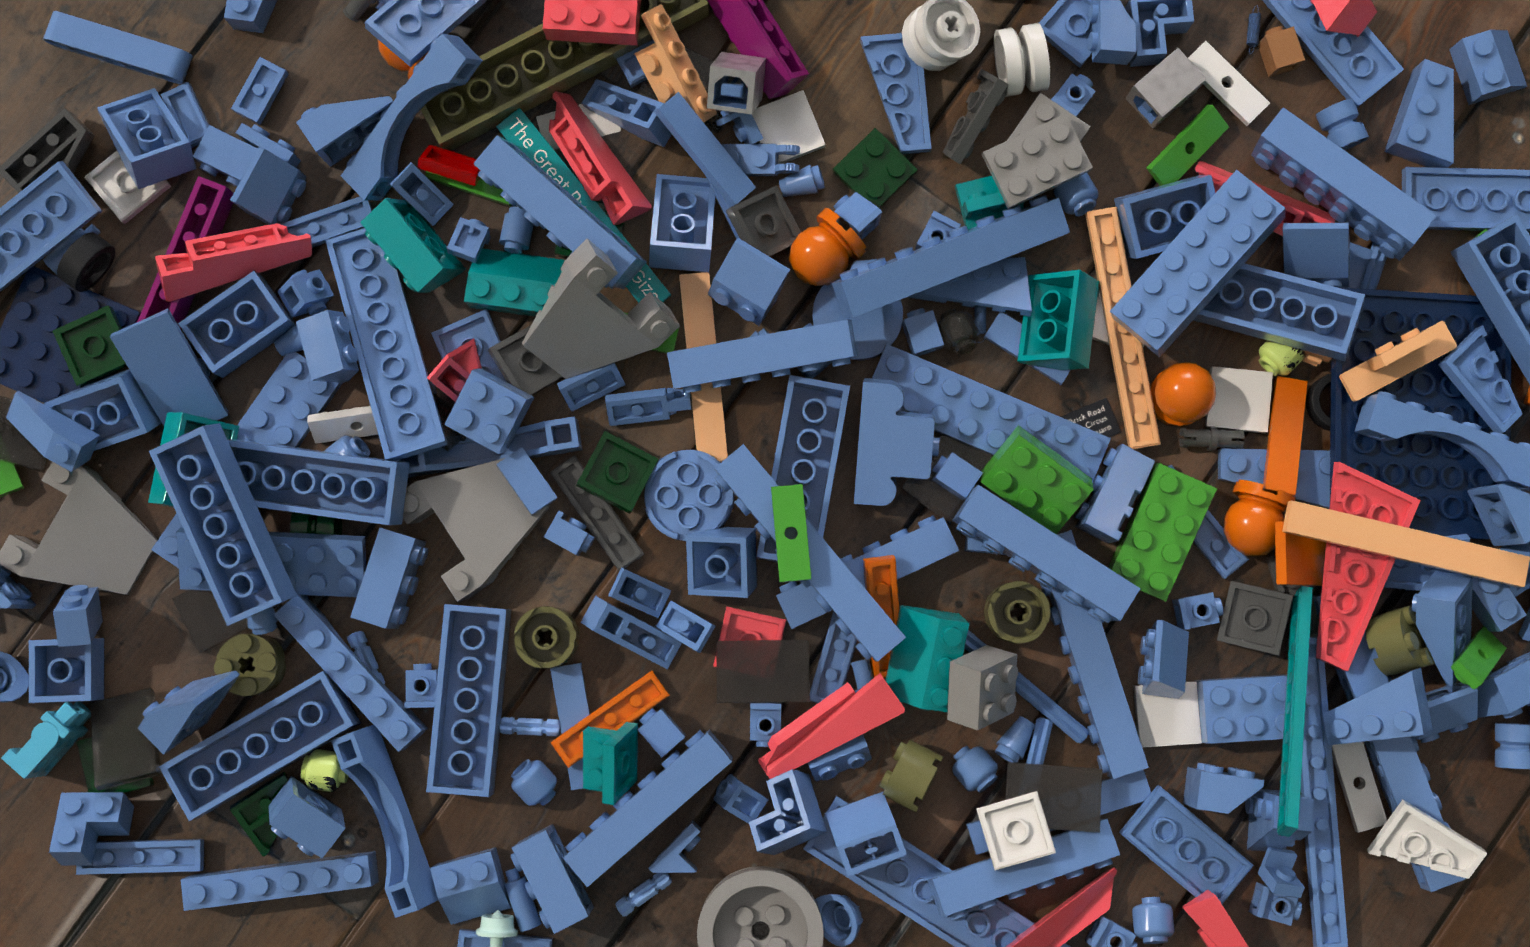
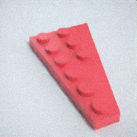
[1315,462,1421,671]

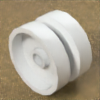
[902,0,980,71]
[994,23,1050,97]

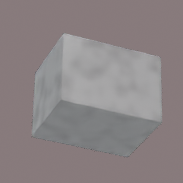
[1125,48,1206,129]
[707,52,766,115]

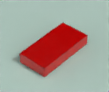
[417,145,480,186]

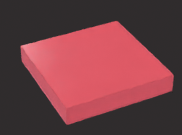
[713,606,786,680]

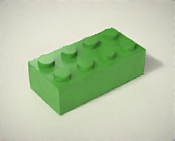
[1108,463,1217,602]

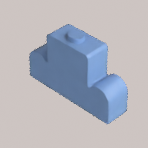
[854,378,940,506]

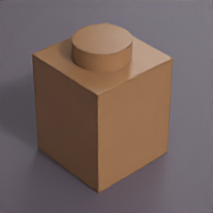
[1258,26,1305,77]

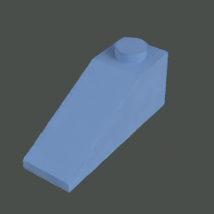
[581,79,672,147]
[6,391,100,472]
[581,595,682,670]

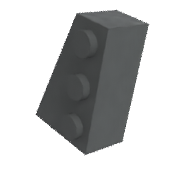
[0,108,95,193]

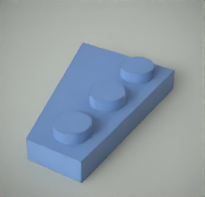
[1438,325,1522,433]

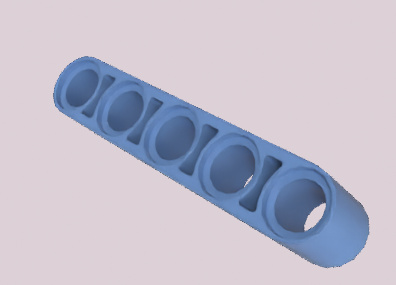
[43,11,193,85]

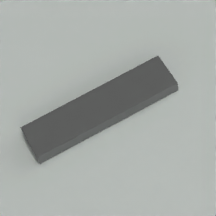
[550,455,645,571]

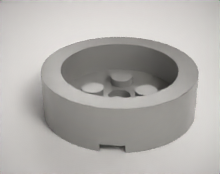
[697,866,824,947]

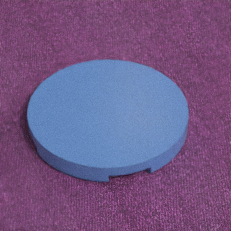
[812,278,903,361]
[644,450,735,541]

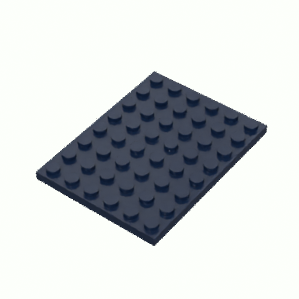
[1330,287,1511,540]

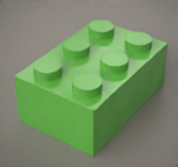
[981,425,1094,534]

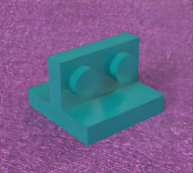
[955,176,1024,230]
[583,722,638,805]

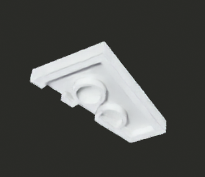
[1367,799,1487,879]

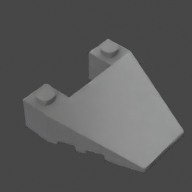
[522,238,680,379]
[403,458,550,602]
[0,462,158,595]

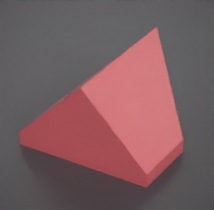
[1310,0,1377,37]
[427,338,482,402]

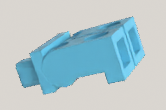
[1,701,93,779]

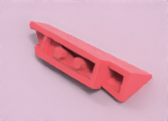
[549,91,652,225]
[1195,161,1335,236]
[155,223,312,302]
[758,674,905,779]
[1006,867,1117,947]
[1182,890,1249,947]

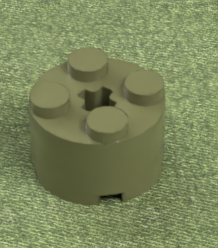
[984,581,1050,643]
[514,606,580,669]
[1366,606,1435,676]
[214,634,286,696]
[879,740,944,812]

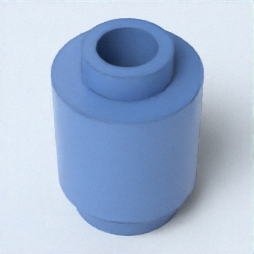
[499,206,534,254]

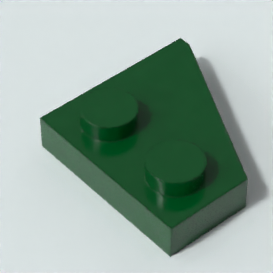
[230,772,289,857]

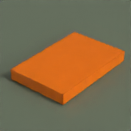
[1275,521,1326,586]

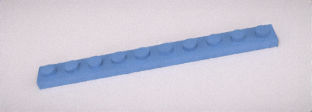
[1288,637,1348,947]

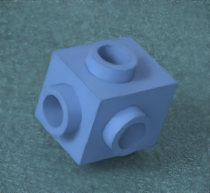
[277,269,334,317]

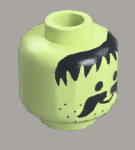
[1258,340,1305,376]
[301,749,348,792]

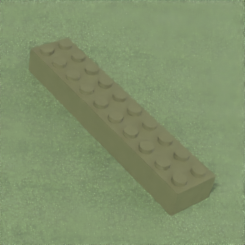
[421,0,709,151]

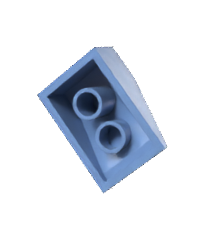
[97,88,196,189]
[296,96,393,167]
[649,174,715,272]
[1283,223,1350,288]
[44,369,162,451]
[1412,571,1473,687]
[138,670,240,755]

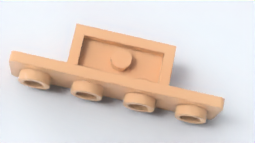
[634,4,717,122]
[1339,321,1457,402]

